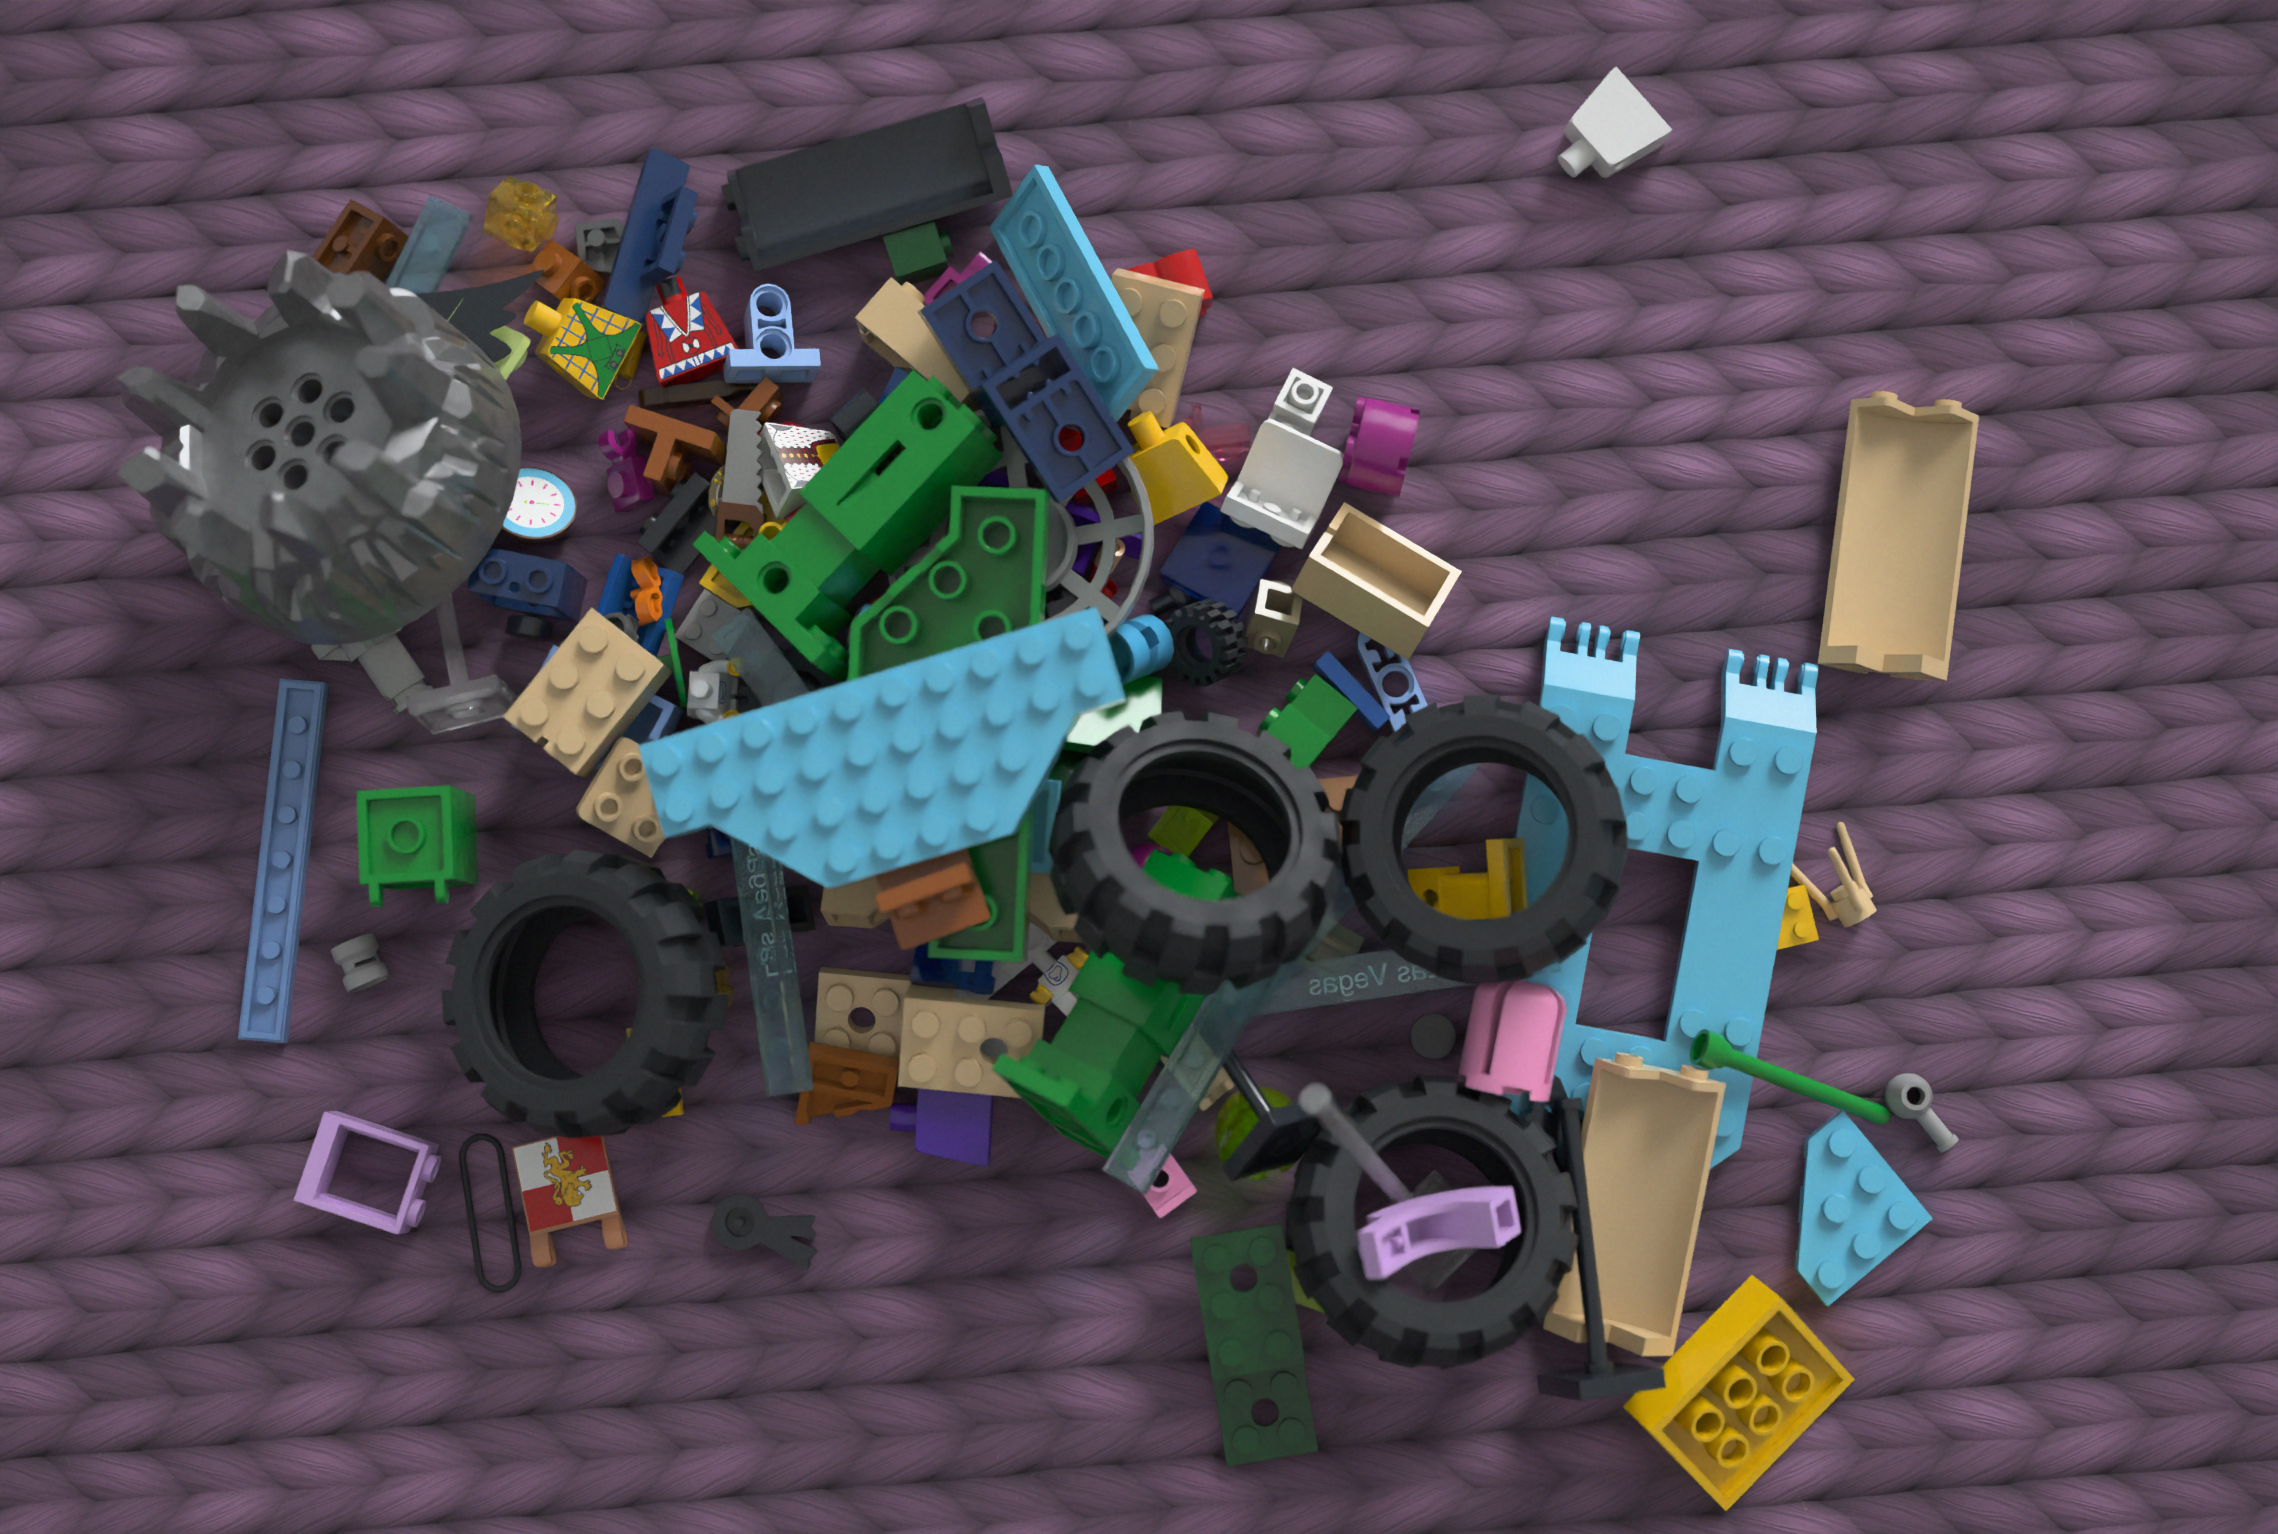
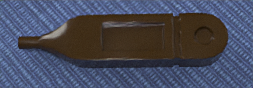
[638,380,758,411]

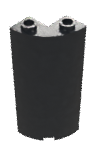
[721,97,1013,272]

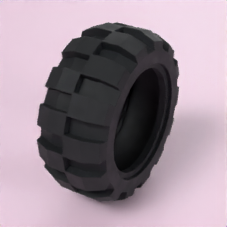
[1338,695,1627,984]
[1048,711,1342,995]
[441,850,729,1138]
[1286,1075,1578,1370]

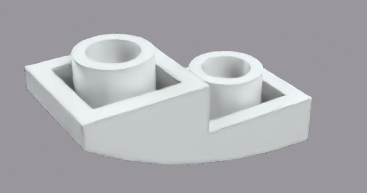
[1268,368,1333,437]

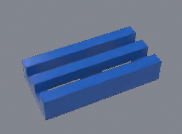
[1313,651,1391,734]

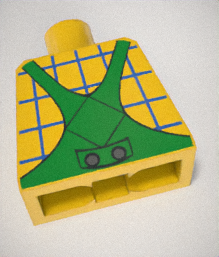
[524,298,642,400]

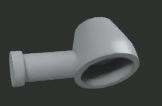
[1884,1073,1959,1153]

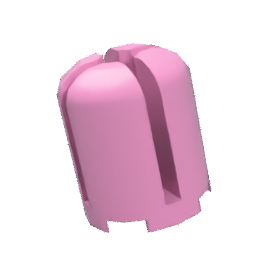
[1457,980,1567,1102]

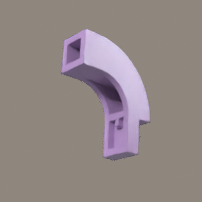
[1358,1187,1521,1279]

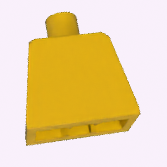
[1128,411,1228,525]

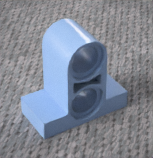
[723,284,821,383]

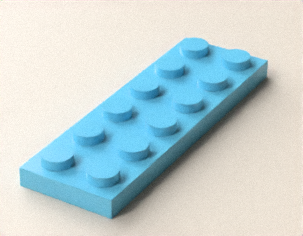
[989,164,1159,423]

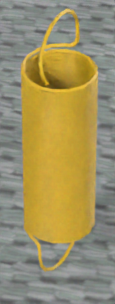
[615,319,648,389]

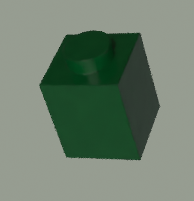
[882,220,954,286]

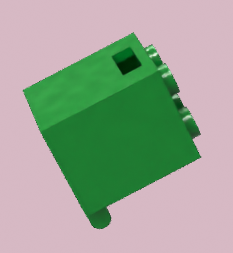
[356,785,479,908]

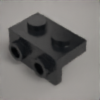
[637,472,717,575]

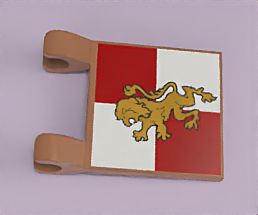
[511,1136,629,1268]

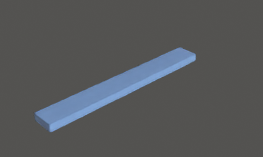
[238,678,329,1043]

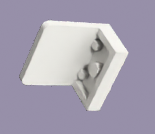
[1220,419,1344,549]

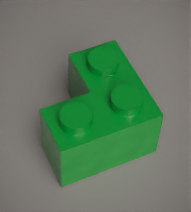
[1256,673,1358,770]

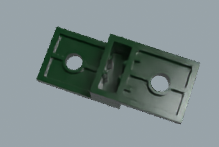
[1189,1223,1318,1467]

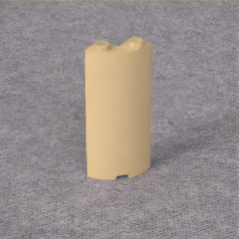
[1818,391,1979,681]
[1543,1052,1726,1356]

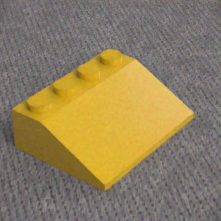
[1623,1275,1855,1511]

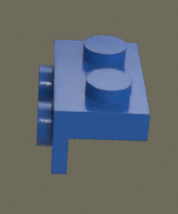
[597,553,684,657]

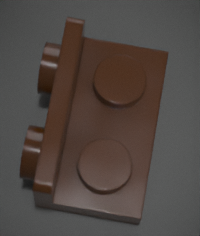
[312,199,409,282]

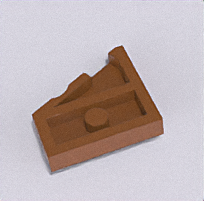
[795,1042,900,1125]

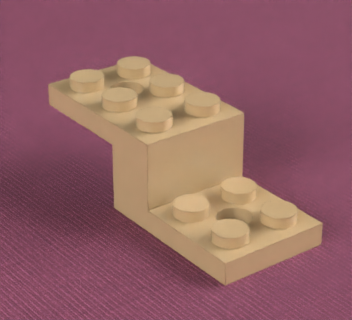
[814,967,1045,1098]

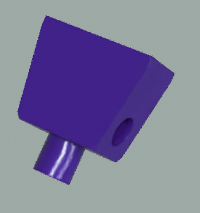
[889,1088,994,1166]

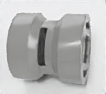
[331,933,391,993]

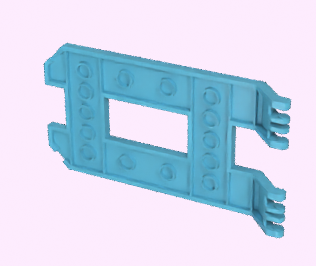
[1468,616,1818,1170]

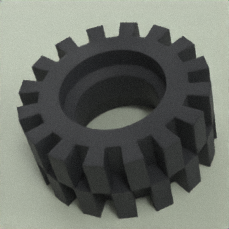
[1164,599,1248,687]

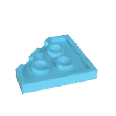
[1794,1110,1933,1307]

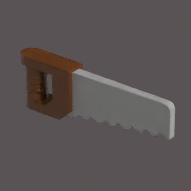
[715,409,767,550]

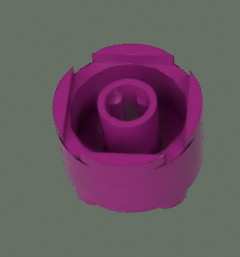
[1338,396,1420,498]

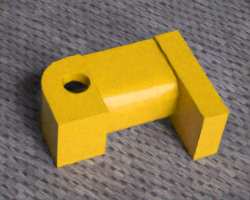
[1408,838,1528,920]

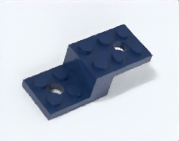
[917,260,1135,503]

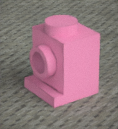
[1128,1144,1197,1219]

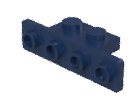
[601,148,698,324]

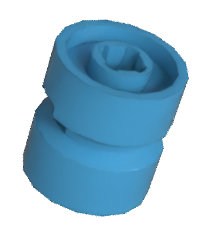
[1108,614,1174,685]

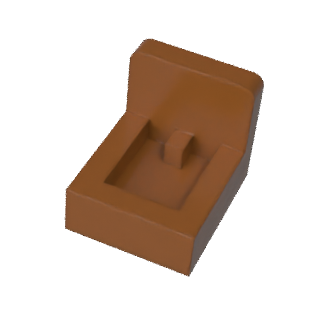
[524,239,605,304]
[710,376,784,431]

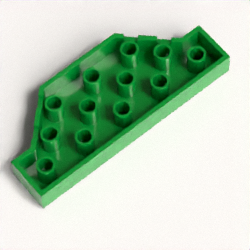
[848,486,1051,962]

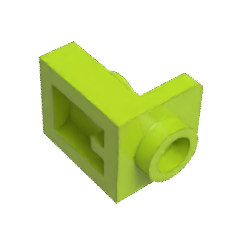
[1148,806,1220,858]

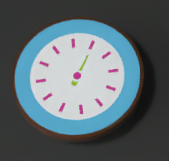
[500,467,577,543]

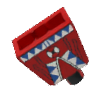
[646,277,738,388]

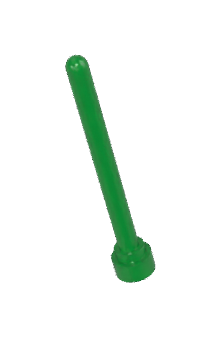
[1690,1029,1891,1125]

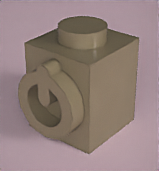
[1242,579,1303,658]

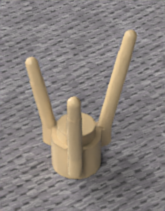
[1790,822,1877,927]

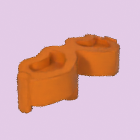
[630,556,663,626]

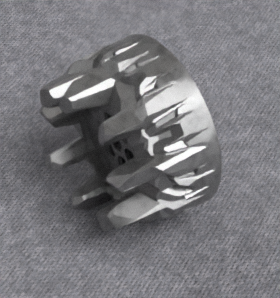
[116,250,522,645]

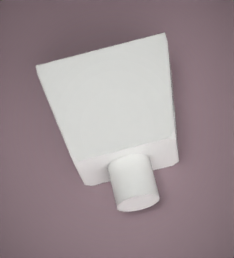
[1558,67,1672,178]

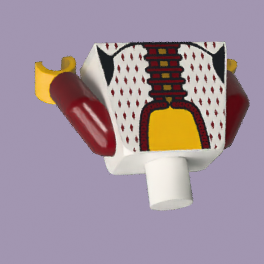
[726,421,840,539]

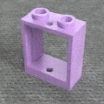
[294,1111,441,1235]

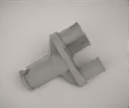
[311,627,435,715]

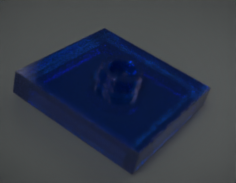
[1159,501,1282,620]

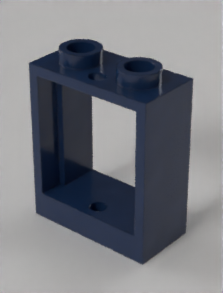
[467,548,588,624]

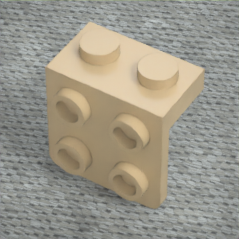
[576,737,665,858]

